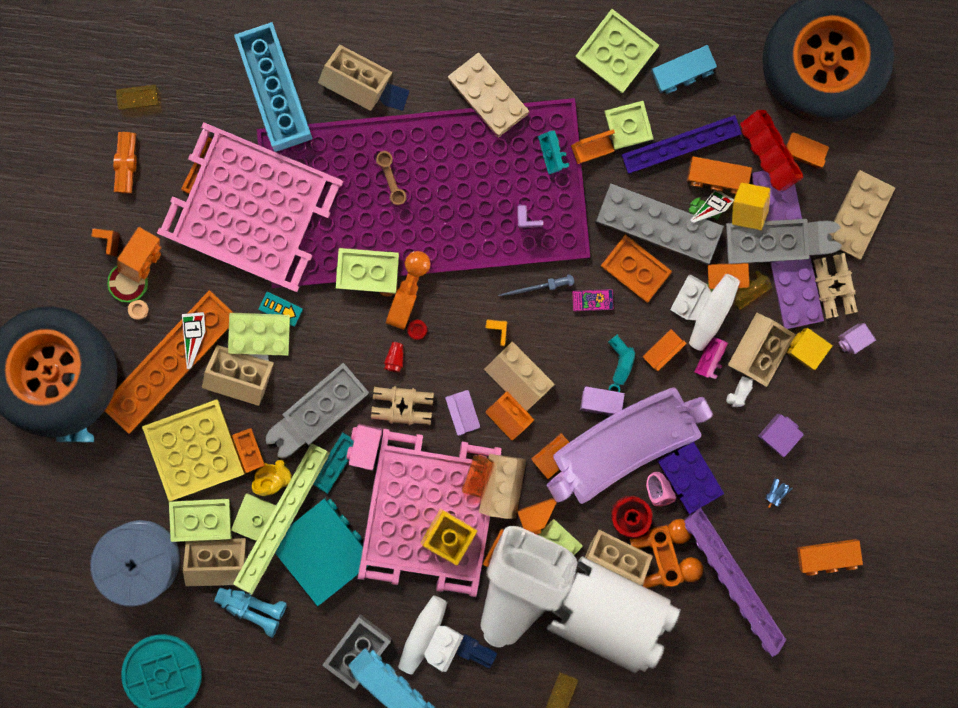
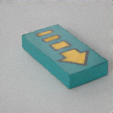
[258,292,303,327]

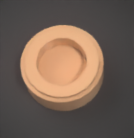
[128,300,149,320]

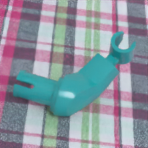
[608,334,635,392]

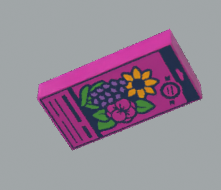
[572,289,613,311]

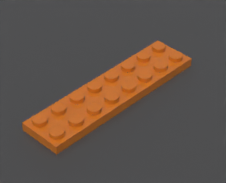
[105,290,234,434]

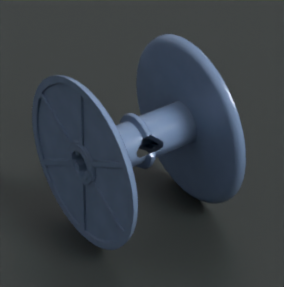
[91,520,180,606]

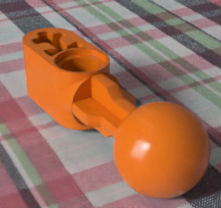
[386,251,431,330]

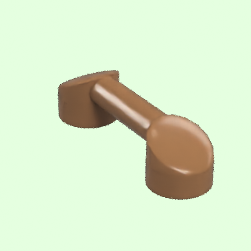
[376,151,406,206]

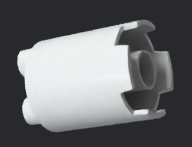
[547,557,680,673]

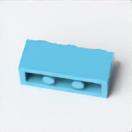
[651,45,717,94]

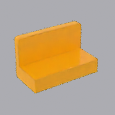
[486,320,507,346]

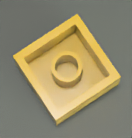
[420,508,477,566]

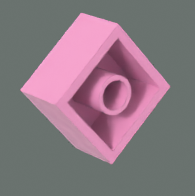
[346,424,383,470]

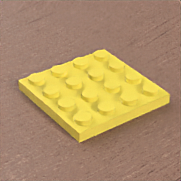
[142,399,245,502]

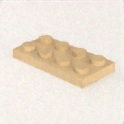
[448,52,529,138]
[829,170,895,260]

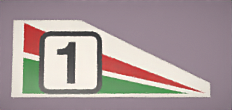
[690,191,734,223]
[182,312,205,369]

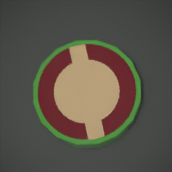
[107,265,148,303]

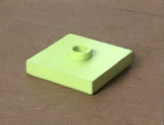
[604,101,653,150]
[231,493,277,541]

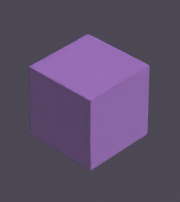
[758,414,804,457]

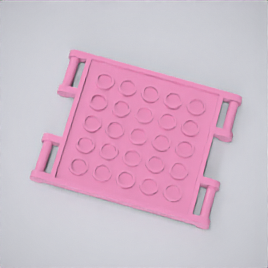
[157,122,344,292]
[358,429,501,597]

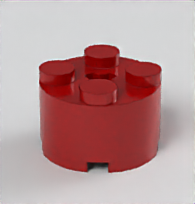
[611,496,652,537]

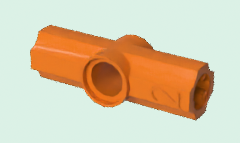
[113,132,137,194]

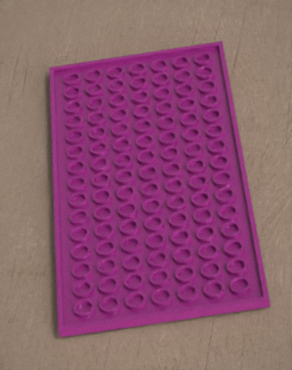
[257,98,590,288]

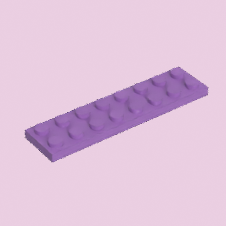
[751,171,824,329]
[685,508,786,657]

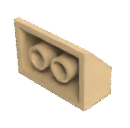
[318,45,393,111]
[728,313,796,387]
[484,341,555,411]
[202,345,274,406]
[479,453,527,519]
[585,530,653,586]
[183,538,247,586]

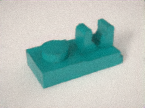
[538,130,569,175]

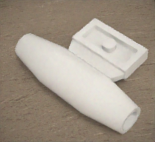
[670,274,740,351]
[398,596,464,674]

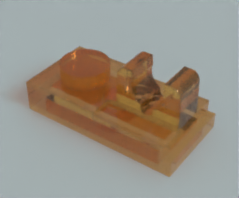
[461,454,493,498]

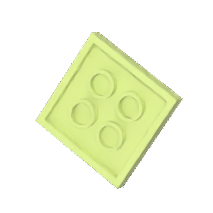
[575,9,659,94]

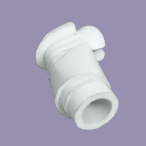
[727,376,753,407]

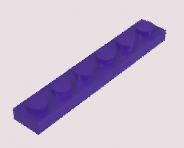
[621,115,742,174]

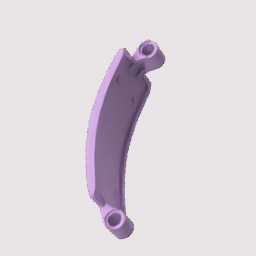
[547,388,713,504]

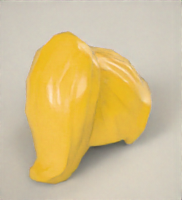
[252,460,292,496]

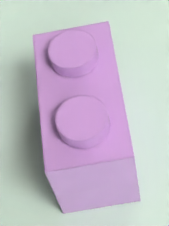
[838,323,875,354]

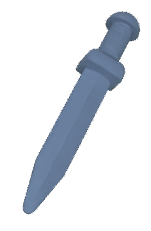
[498,275,574,296]

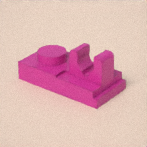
[695,337,728,379]

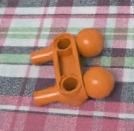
[630,519,704,588]

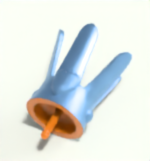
[765,478,793,508]

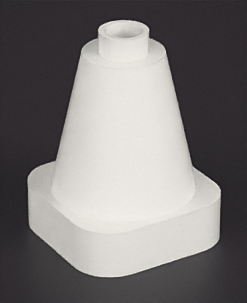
[480,526,577,647]

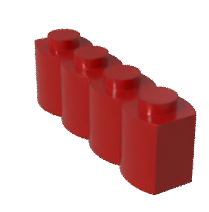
[740,110,804,191]

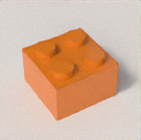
[117,227,161,284]

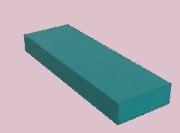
[313,433,354,494]

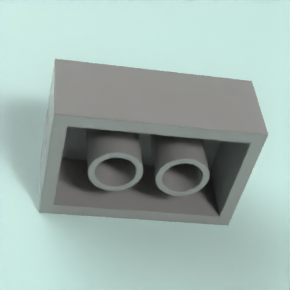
[323,614,392,690]

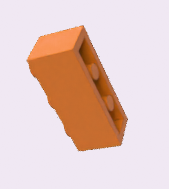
[687,156,752,195]
[797,539,863,576]

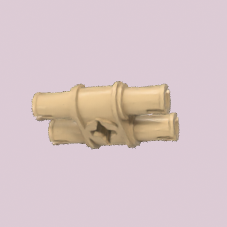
[813,253,858,319]
[371,386,434,426]

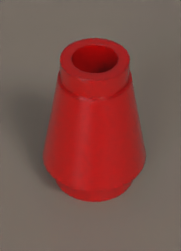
[383,342,404,373]

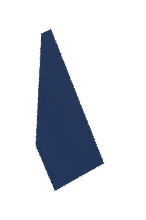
[379,83,410,111]

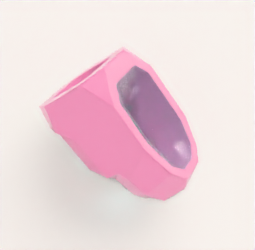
[646,472,676,507]

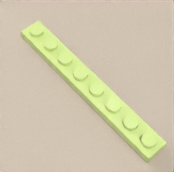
[233,443,330,594]

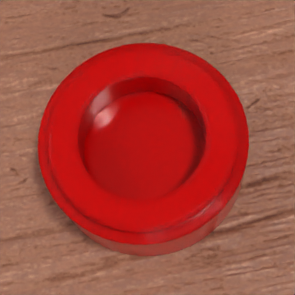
[407,320,427,340]

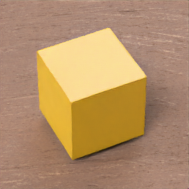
[732,183,771,230]
[786,328,833,370]

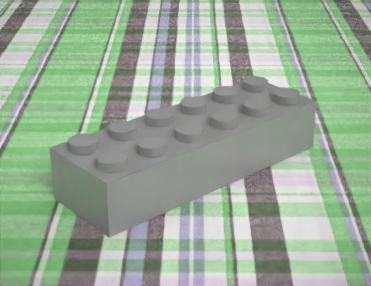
[595,184,724,265]

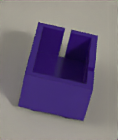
[657,442,724,514]

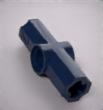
[456,634,497,669]

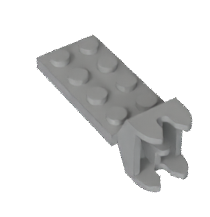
[726,219,841,264]
[266,363,369,458]

